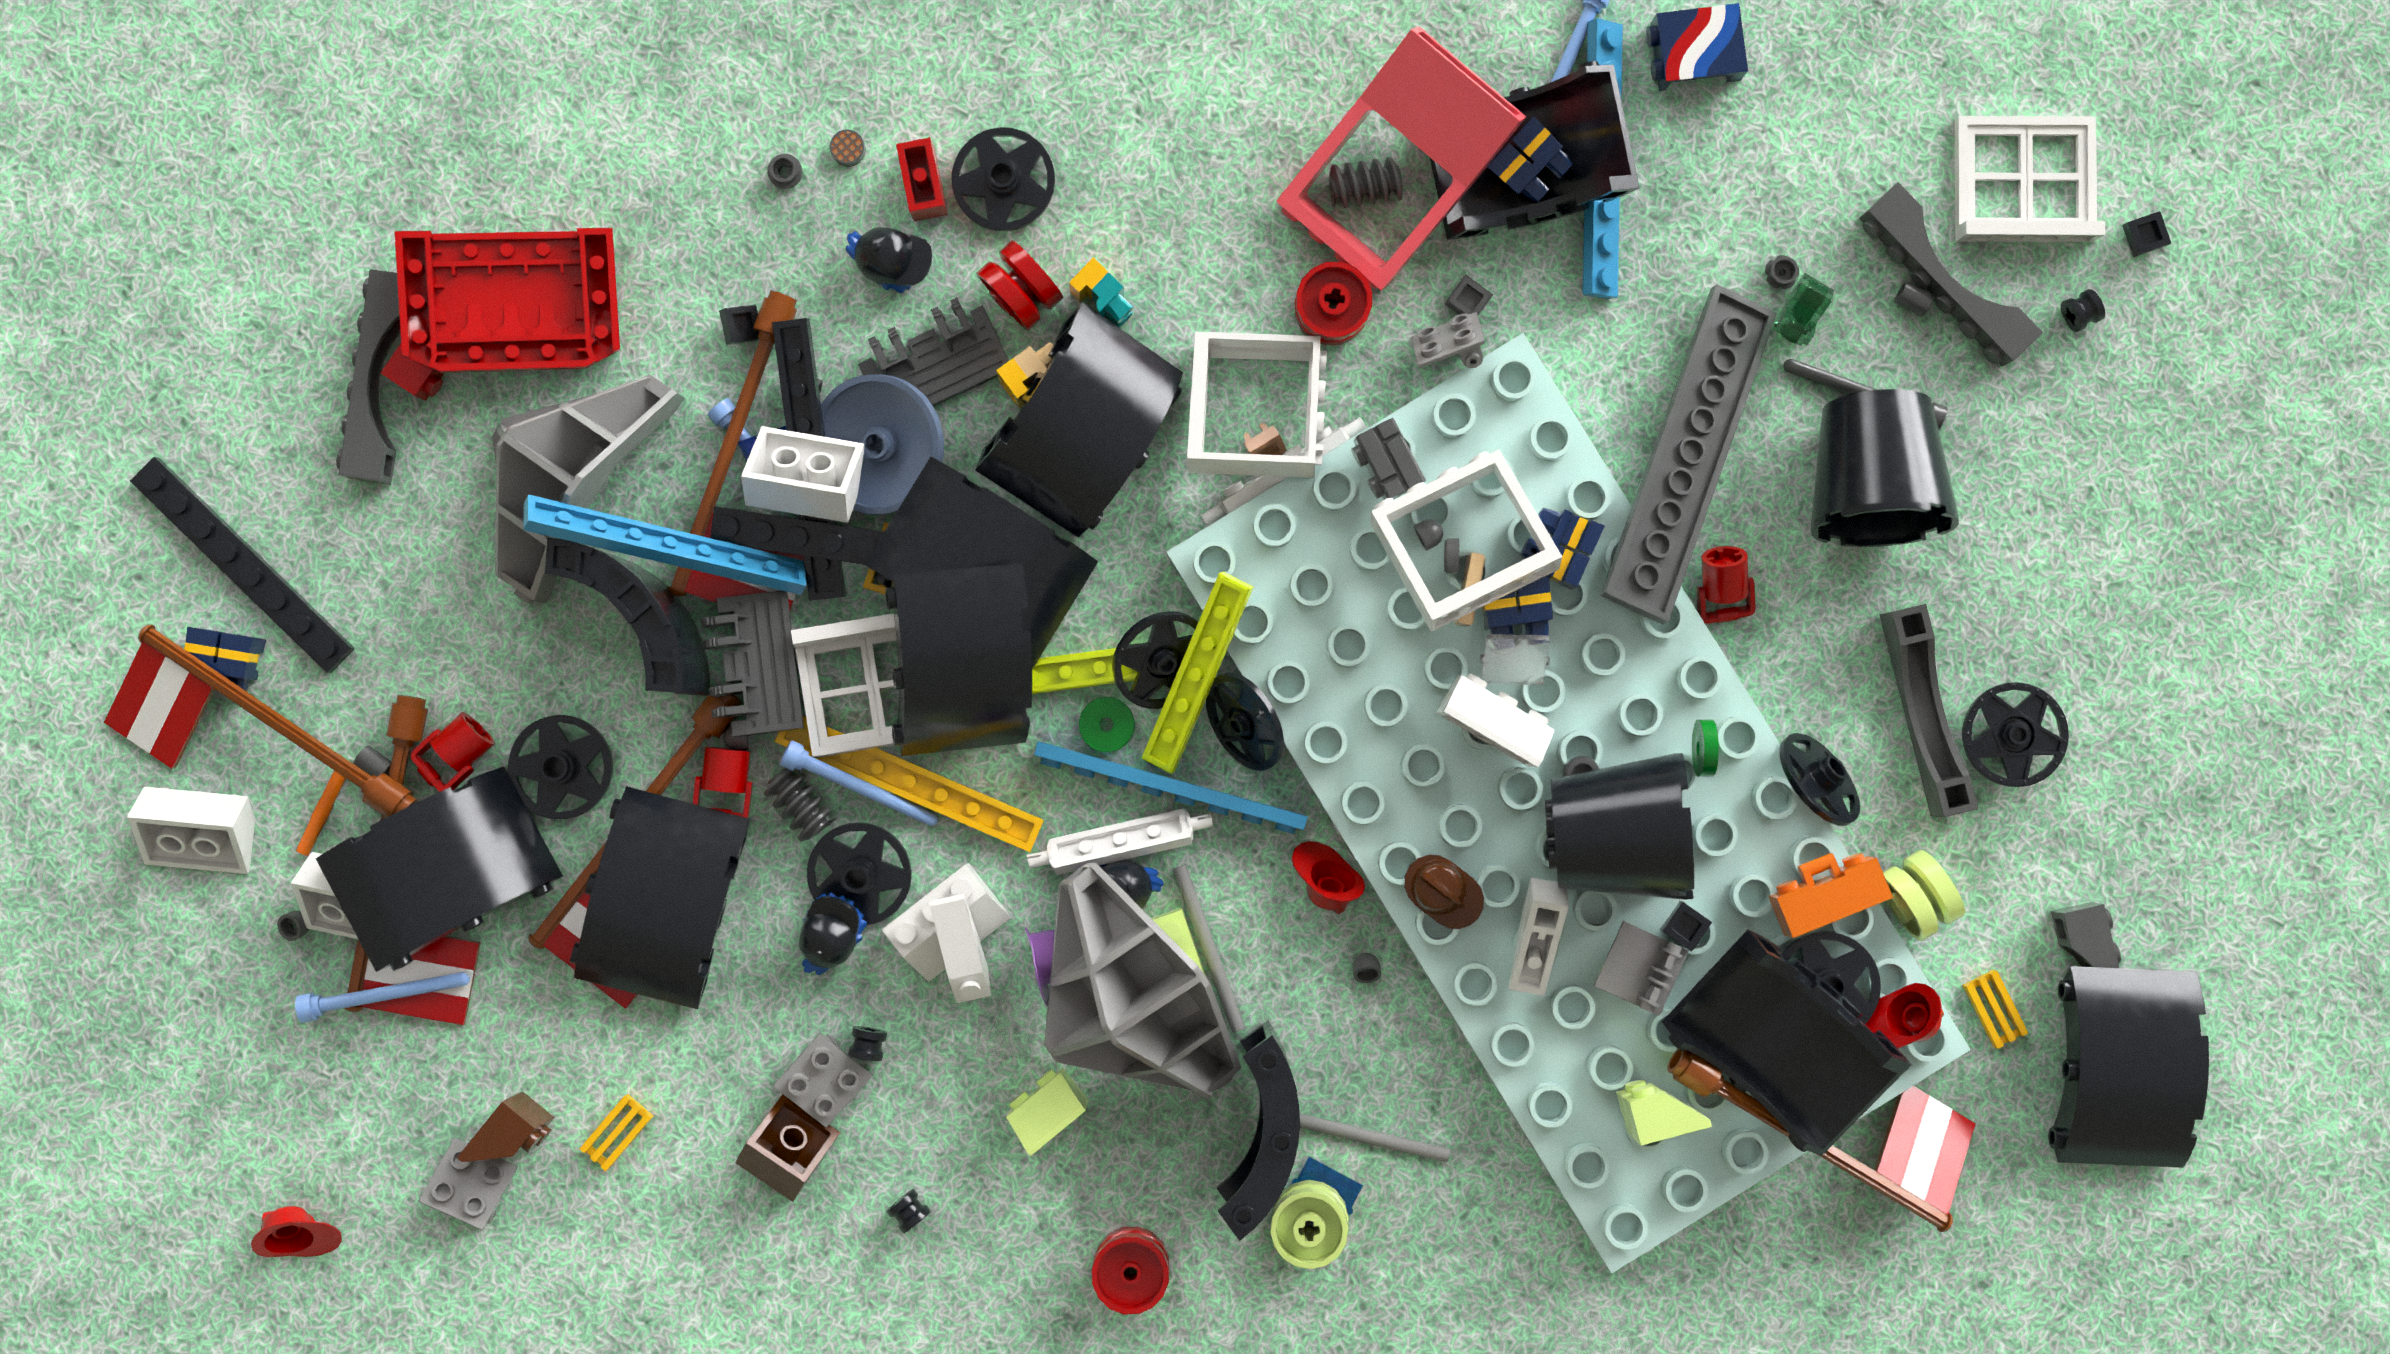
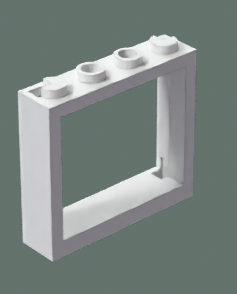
[1187,332,1327,478]
[1371,449,1562,632]

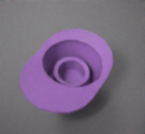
[1025,927,1055,1006]

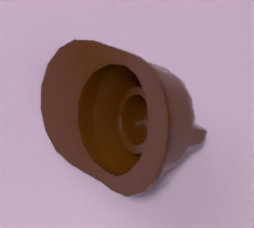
[1404,855,1484,929]

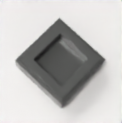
[1445,275,1494,315]

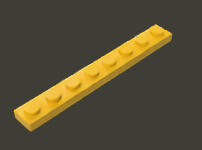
[774,715,1044,852]

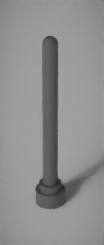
[1783,359,1948,430]

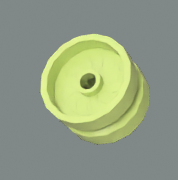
[1883,850,1966,941]
[1270,1180,1349,1269]

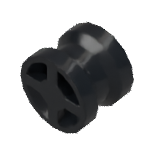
[2061,289,2106,332]
[848,1026,887,1061]
[886,1189,931,1233]

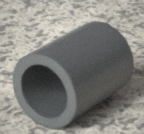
[1894,281,1935,317]
[353,745,392,777]

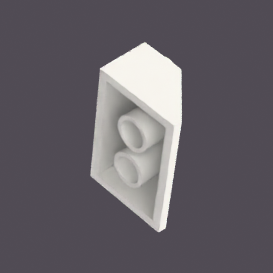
[741,426,864,523]
[1436,673,1555,767]
[127,787,255,874]
[291,852,359,940]
[882,863,1011,982]

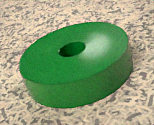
[1079,697,1135,752]
[1692,719,1719,777]

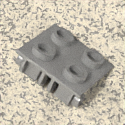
[1412,312,1485,368]
[1594,921,1689,1016]
[773,1033,873,1128]
[418,1138,518,1231]

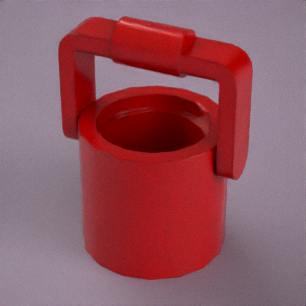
[1697,546,1756,624]
[410,712,495,792]
[692,747,753,818]

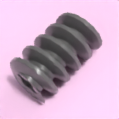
[1329,157,1403,209]
[764,768,838,842]

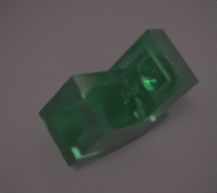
[1772,273,1834,346]

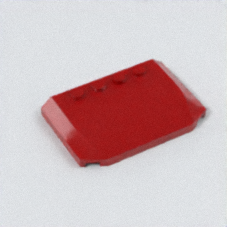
[394,228,620,373]

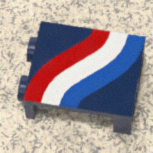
[1646,3,1748,91]

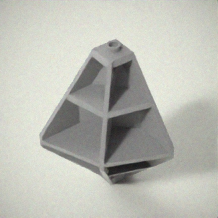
[492,374,684,604]
[1044,863,1242,1098]

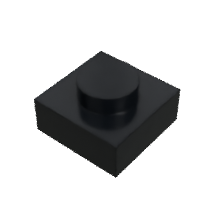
[2122,211,2172,258]
[719,304,760,345]
[1660,901,1712,951]

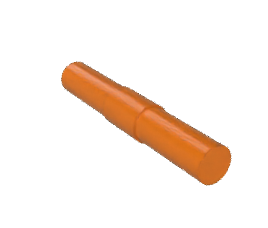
[296,771,346,856]

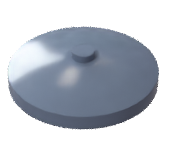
[821,374,944,515]

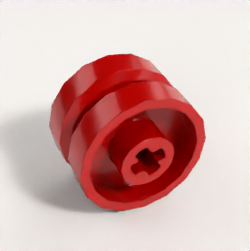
[976,240,1064,331]
[1294,262,1372,345]
[1092,1226,1169,1315]

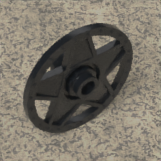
[951,127,1055,231]
[1112,611,1198,709]
[1206,673,1284,771]
[1962,682,2069,787]
[508,715,613,819]
[1779,733,1860,826]
[807,822,912,925]
[1781,931,1881,1024]

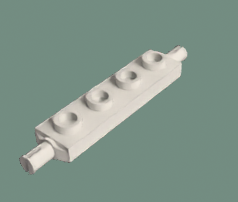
[1200,417,1367,527]
[1027,808,1214,875]

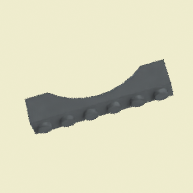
[1859,182,2043,366]
[336,269,400,485]
[1880,604,1978,817]
[2051,902,2121,968]

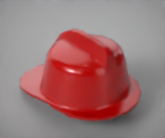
[1291,841,1365,914]
[1865,983,1944,1049]
[251,1206,342,1257]

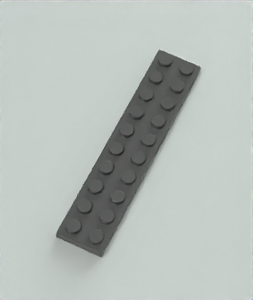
[1600,284,1777,625]

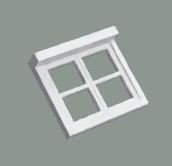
[1955,116,2105,242]
[791,613,896,758]

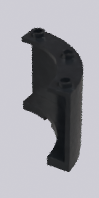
[1430,61,1640,240]
[975,302,1183,538]
[864,457,1099,668]
[545,537,710,696]
[886,563,1032,756]
[315,766,563,972]
[570,786,750,1009]
[1662,929,1912,1156]
[2048,966,2209,1168]
[1217,1020,1300,1241]

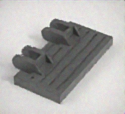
[858,298,1009,407]
[701,591,804,738]

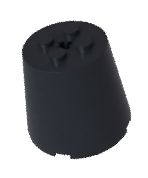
[1811,389,1959,547]
[1545,753,1694,900]

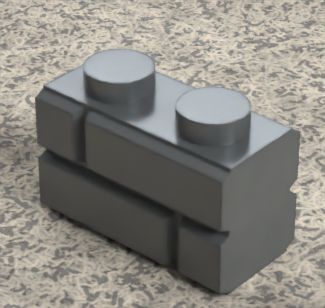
[1351,418,1426,500]

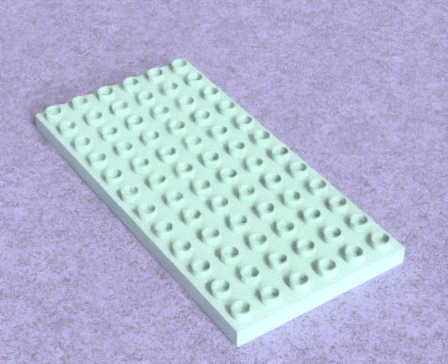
[1166,333,1971,1273]

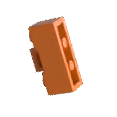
[1769,853,1893,938]

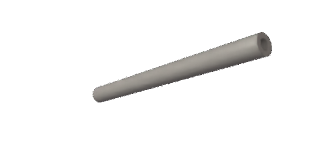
[1173,864,1245,1033]
[1300,1113,1450,1162]

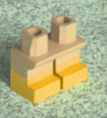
[996,342,1053,410]

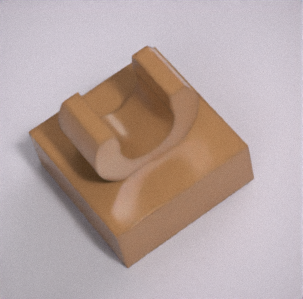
[1244,423,1287,455]

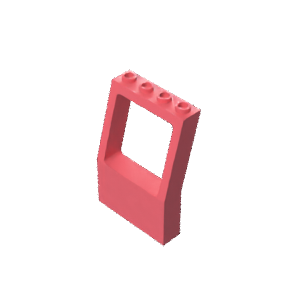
[1276,26,1526,291]

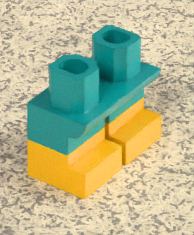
[1069,257,1133,328]

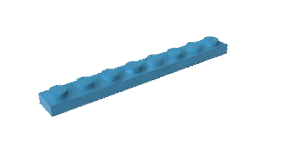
[1583,18,1623,299]
[523,494,806,595]
[1034,741,1308,834]

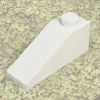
[1509,877,1569,996]
[929,894,991,1003]

